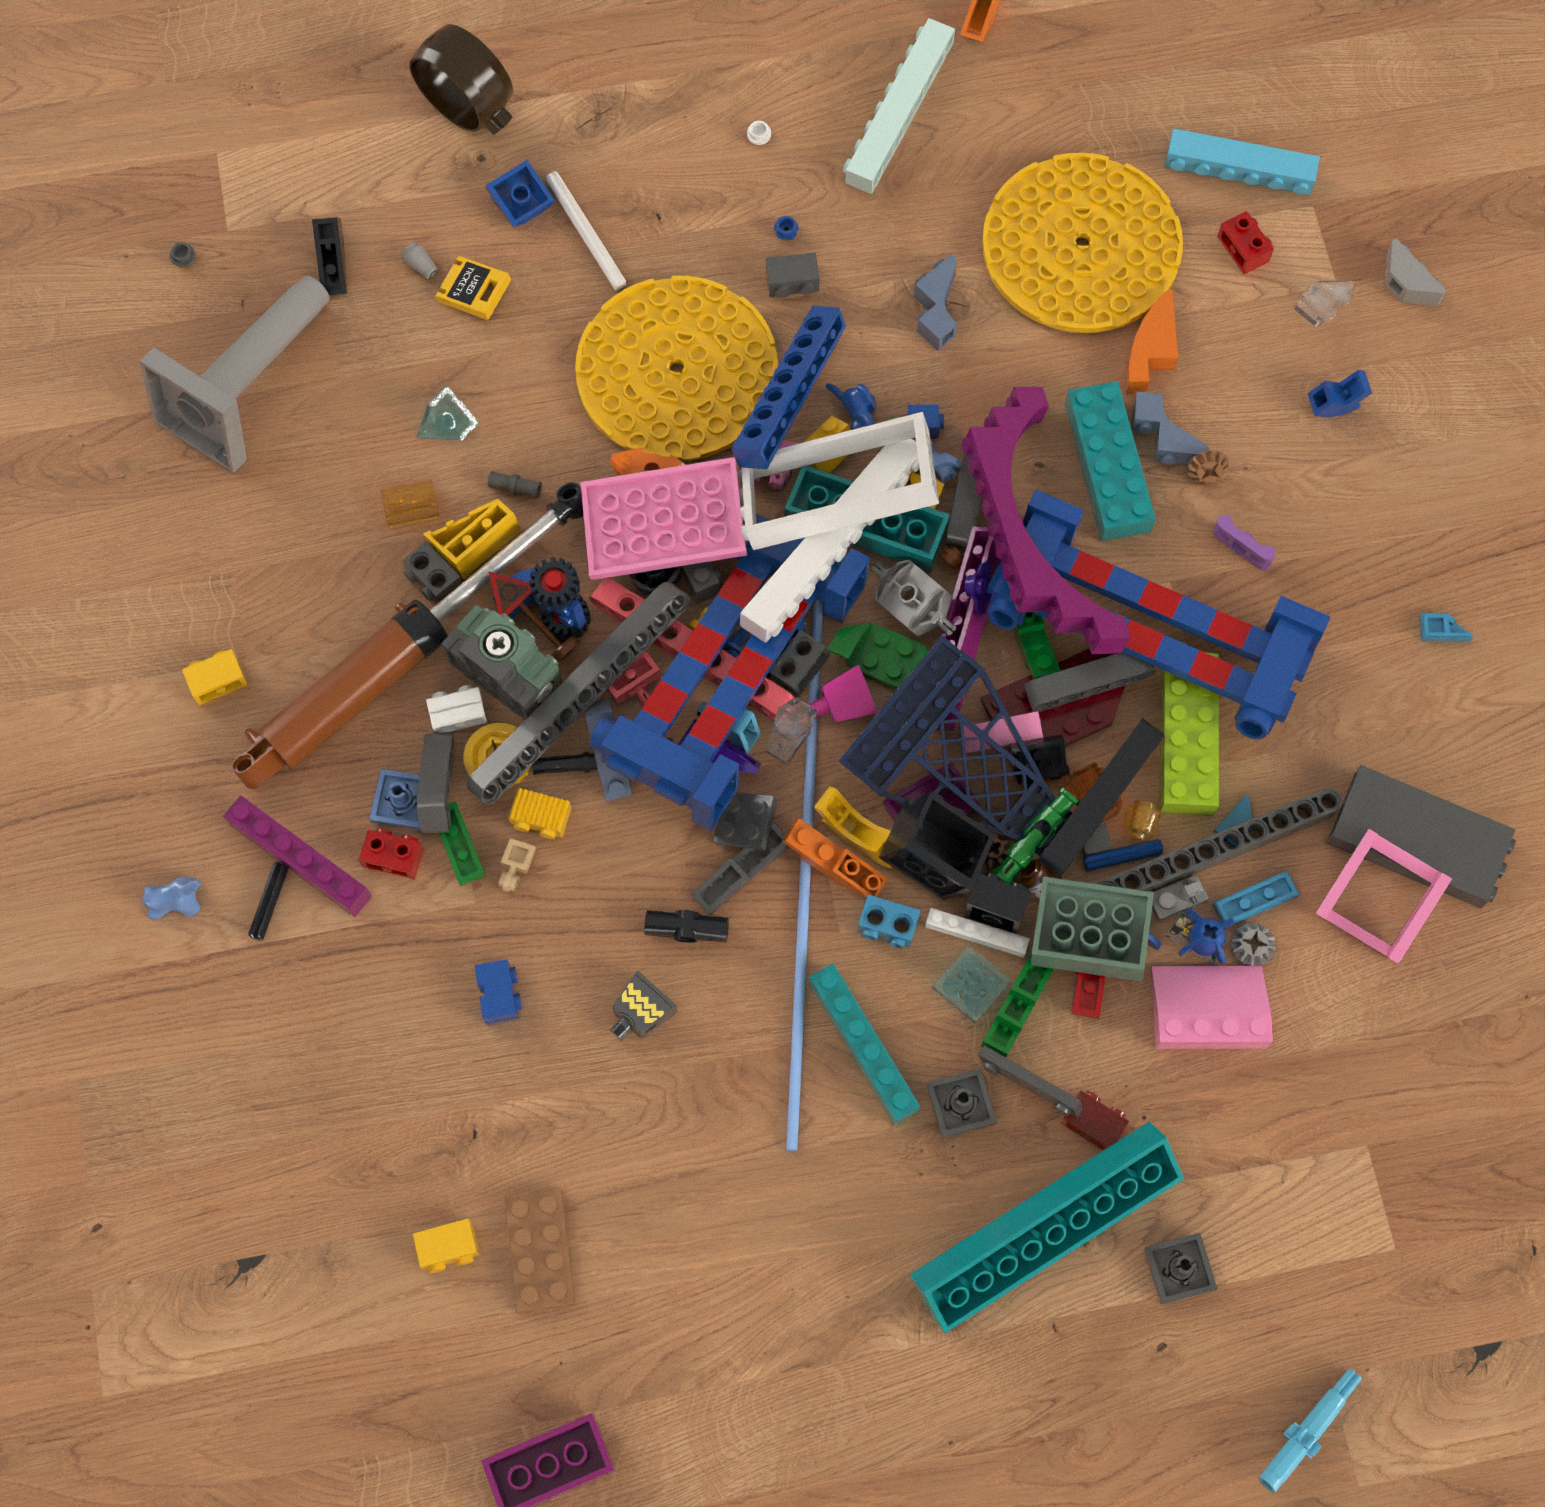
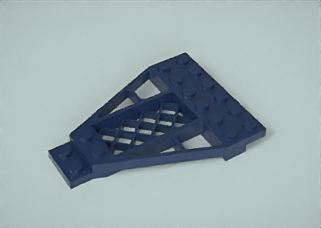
[838,635,1072,857]

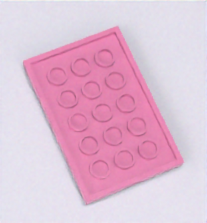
[581,457,747,580]

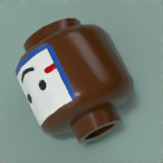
[1021,859,1062,899]

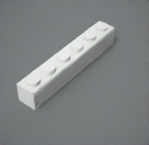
[925,908,1030,958]

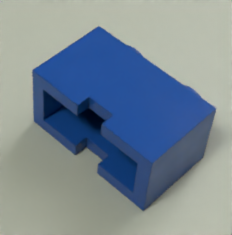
[475,959,522,1025]

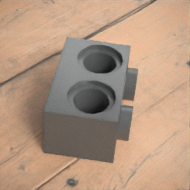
[402,541,462,604]
[769,630,830,697]

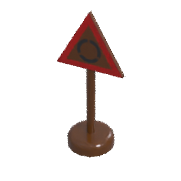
[489,571,581,663]

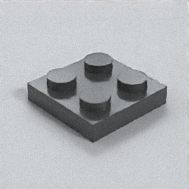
[713,792,778,850]

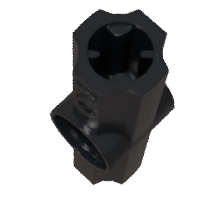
[644,910,729,943]

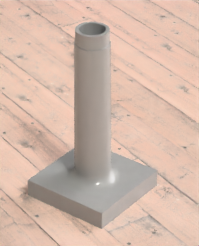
[140,276,330,473]

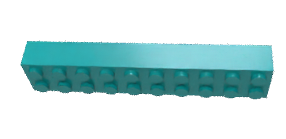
[909,1122,1184,1333]

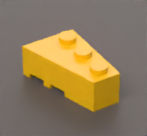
[423,499,521,580]

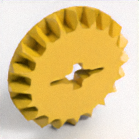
[463,723,532,788]

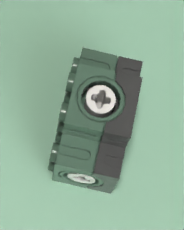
[441,605,563,720]

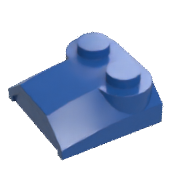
[486,160,555,228]

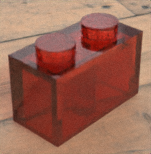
[1060,1090,1129,1151]

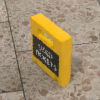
[434,256,511,320]

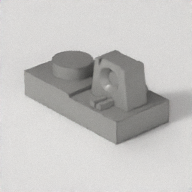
[1152,875,1209,922]

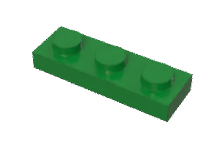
[439,802,486,886]

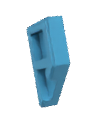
[1419,613,1473,641]
[1214,795,1252,848]

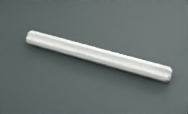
[546,171,626,291]

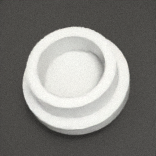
[747,121,771,145]

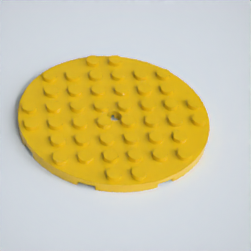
[982,153,1183,333]
[575,276,778,462]

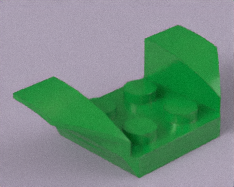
[827,622,928,690]

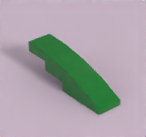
[981,952,1054,1057]

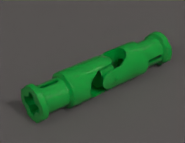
[991,787,1080,884]

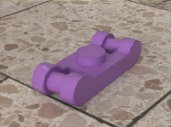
[1213,515,1276,570]

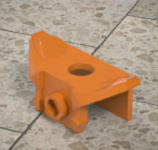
[610,448,685,476]

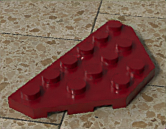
[981,648,1125,747]

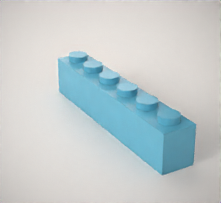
[1164,128,1320,195]

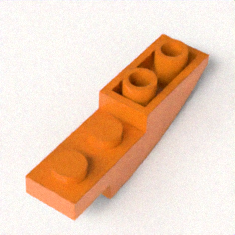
[782,818,888,898]

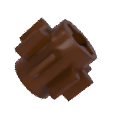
[984,834,1008,869]

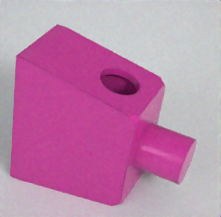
[810,665,878,722]

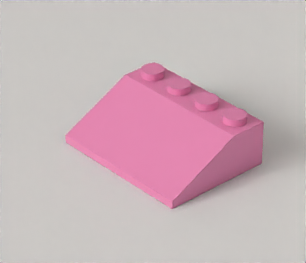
[1151,966,1273,1049]

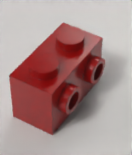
[1217,211,1274,275]
[358,828,424,880]

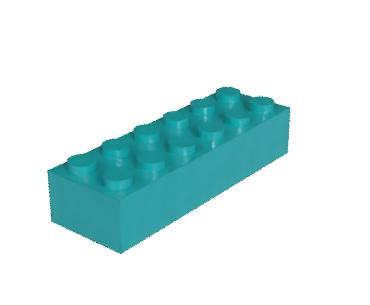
[1065,381,1156,542]
[784,466,950,572]

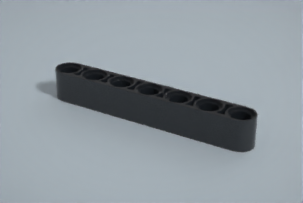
[1038,719,1165,877]

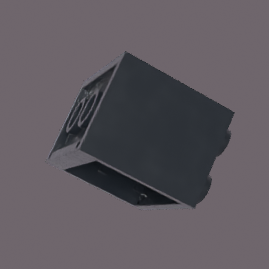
[879,792,996,900]

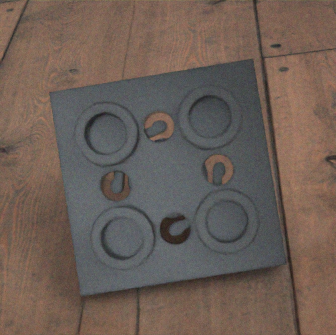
[926,1068,997,1139]
[1144,1233,1217,1305]

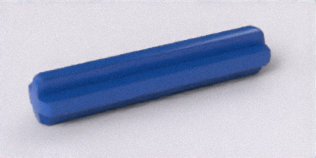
[1083,839,1163,871]

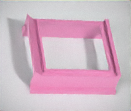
[1316,829,1452,964]

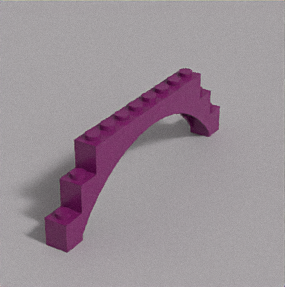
[962,387,1131,654]

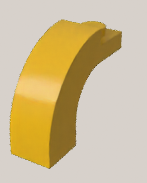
[814,786,892,868]

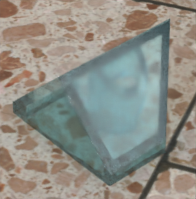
[416,386,479,441]

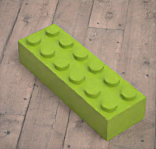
[1159,653,1219,816]

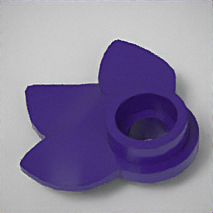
[965,562,992,615]

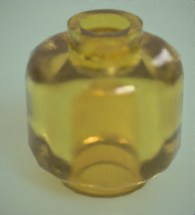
[1122,799,1161,841]

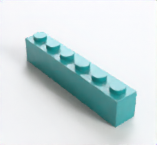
[809,963,920,1126]

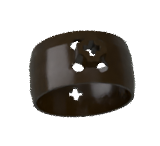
[409,24,513,135]

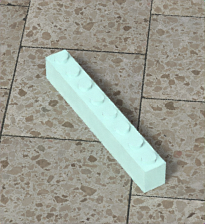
[843,18,955,194]

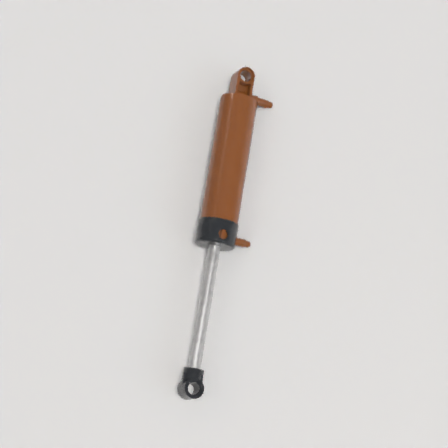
[232,482,584,789]

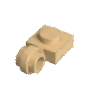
[498,838,536,892]

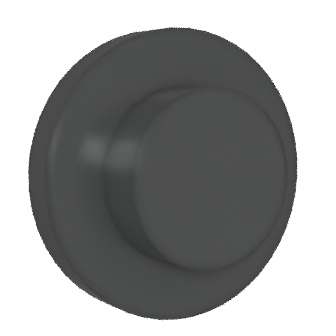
[170,242,196,267]

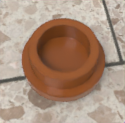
[940,546,964,570]

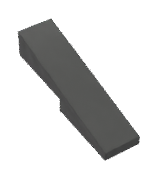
[691,822,790,915]

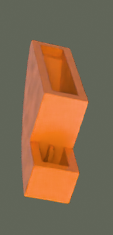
[960,0,1003,43]
[1126,290,1178,394]

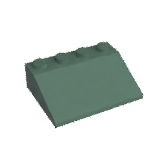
[1031,877,1154,981]

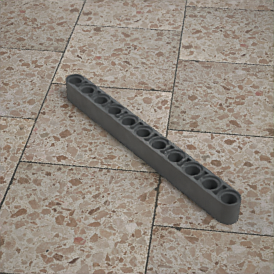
[467,582,690,804]
[1095,788,1342,892]

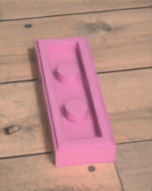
[963,711,1043,754]

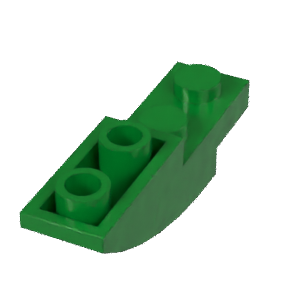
[1013,612,1060,680]

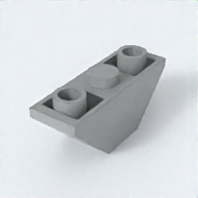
[1384,238,1447,306]

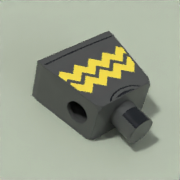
[610,971,677,1041]

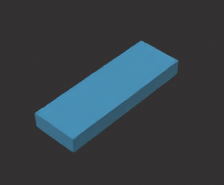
[1213,871,1300,927]

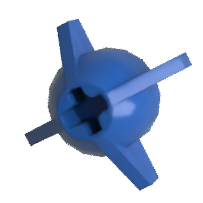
[1178,908,1235,965]

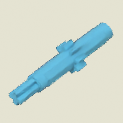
[1258,1369,1362,1493]

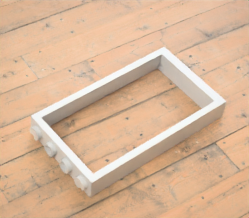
[738,412,939,550]

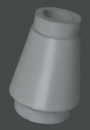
[402,242,438,279]

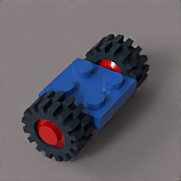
[529,557,591,642]

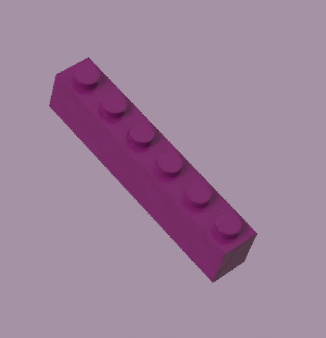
[223,795,372,917]

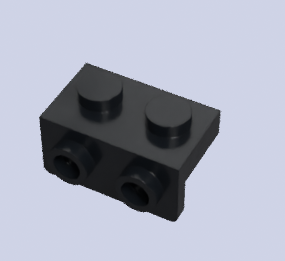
[1009,734,1070,785]

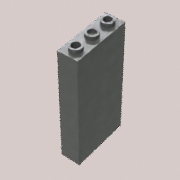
[1327,765,1516,908]

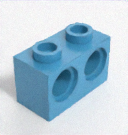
[858,895,921,949]

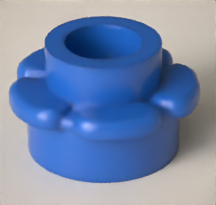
[774,216,799,240]

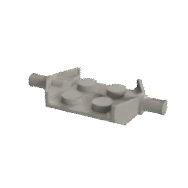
[872,560,956,636]

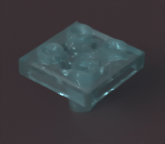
[932,945,1011,1024]

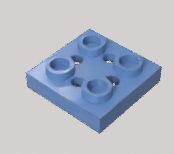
[369,769,421,831]

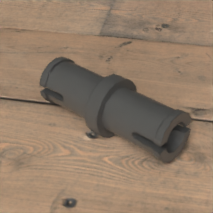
[488,471,542,498]

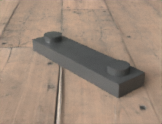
[978,1045,1083,1118]

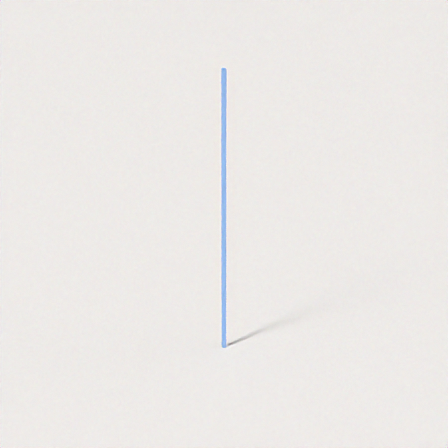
[786,599,824,1151]

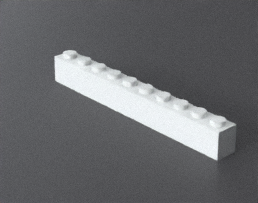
[740,439,920,643]

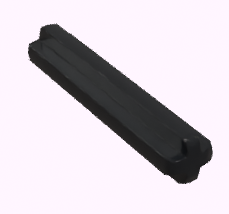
[248,862,288,941]

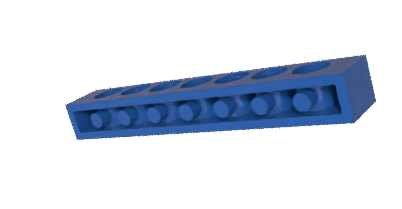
[732,306,846,470]

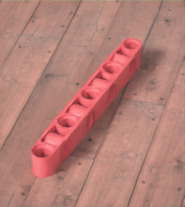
[589,578,797,723]

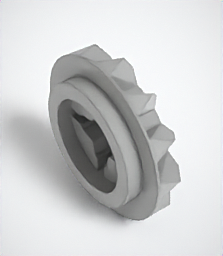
[1231,922,1276,966]

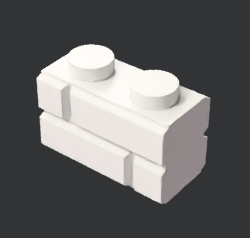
[426,685,488,734]

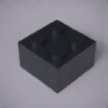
[964,873,1031,934]

